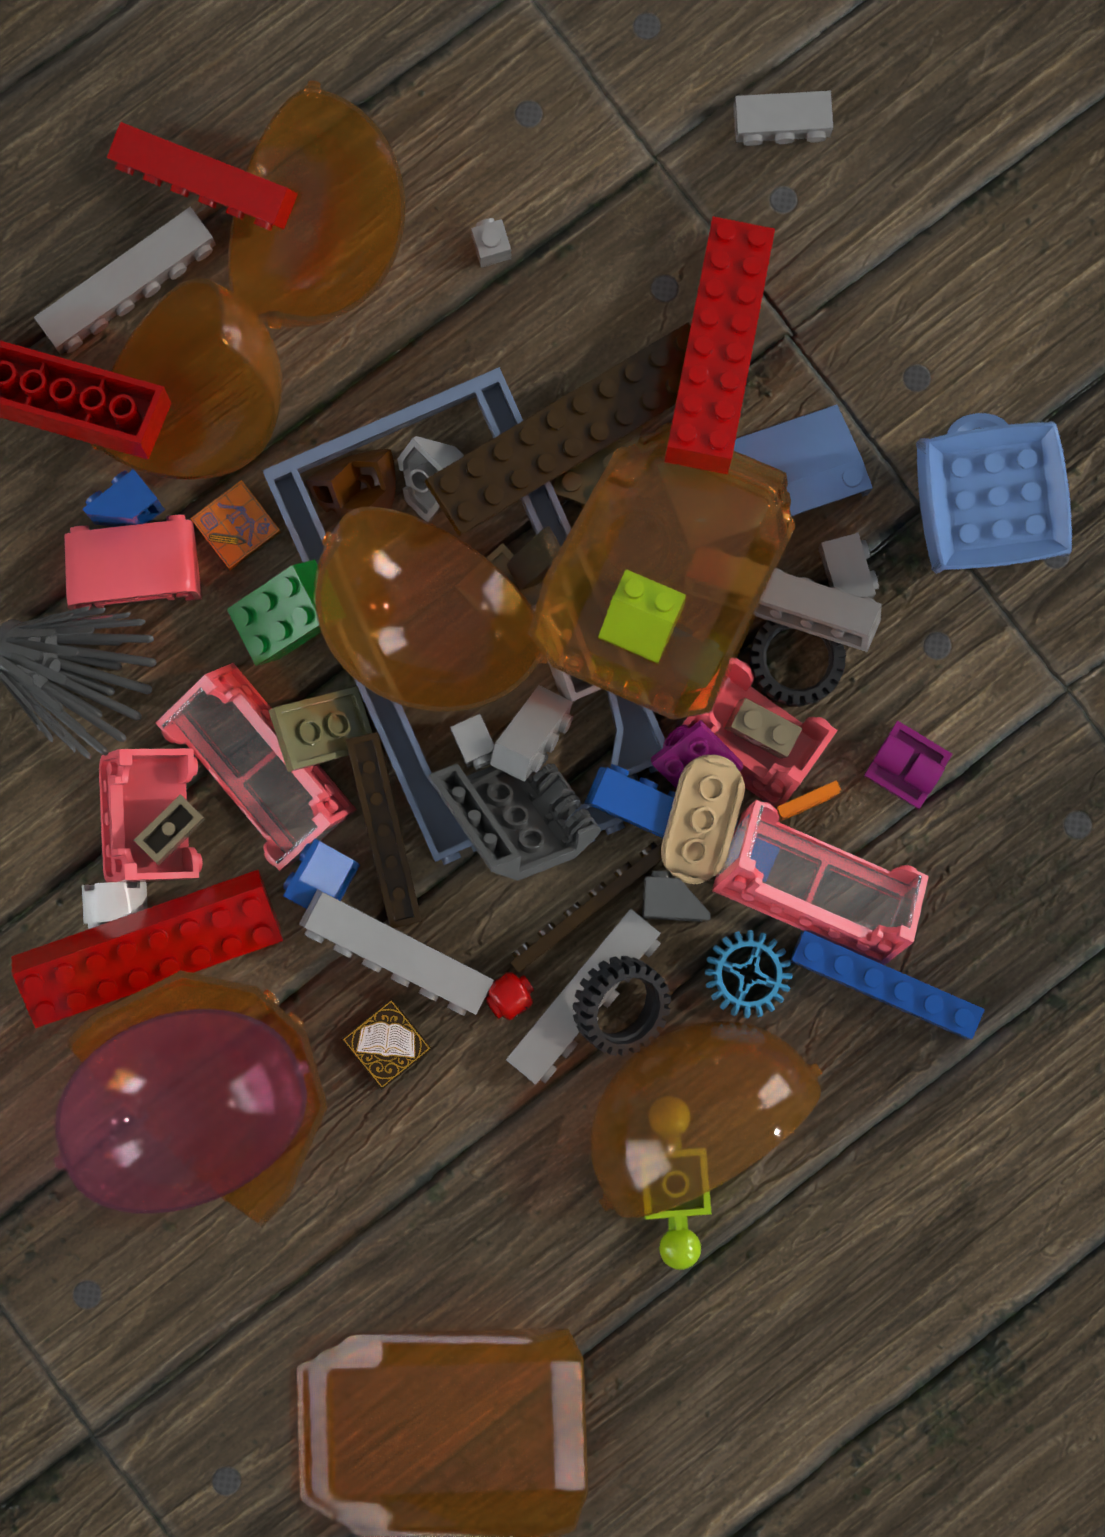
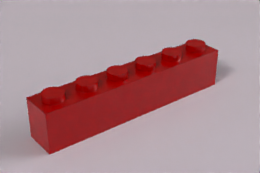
[106,122,298,231]

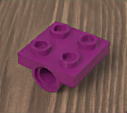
[651,720,743,789]
[863,721,953,810]

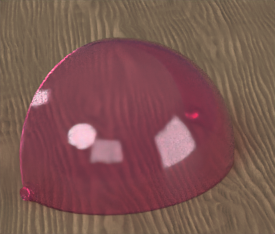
[53,1009,310,1214]

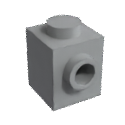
[471,218,511,268]

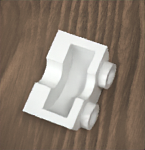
[82,882,148,929]

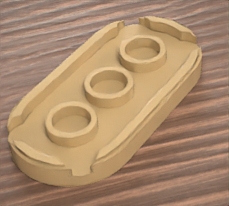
[661,755,745,884]

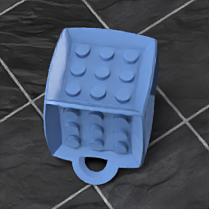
[916,413,1072,574]

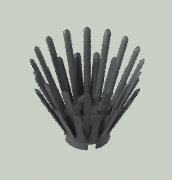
[0,606,157,759]

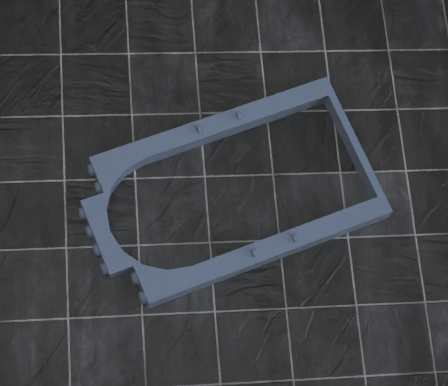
[262,367,665,865]

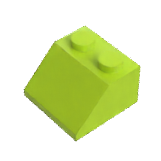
[598,569,686,663]

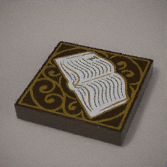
[341,998,433,1090]

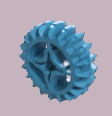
[704,930,793,1018]

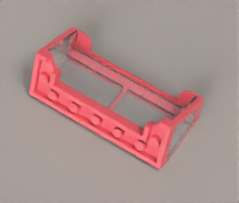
[155,663,357,871]
[712,800,928,965]

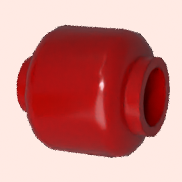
[485,972,534,1020]

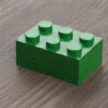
[227,560,344,666]

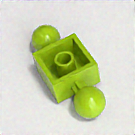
[639,1096,711,1270]

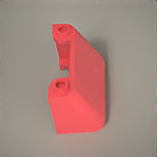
[64,515,202,610]
[682,655,838,807]
[99,748,203,883]

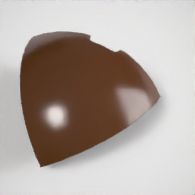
[305,449,396,537]

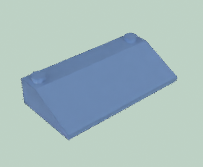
[657,405,872,556]

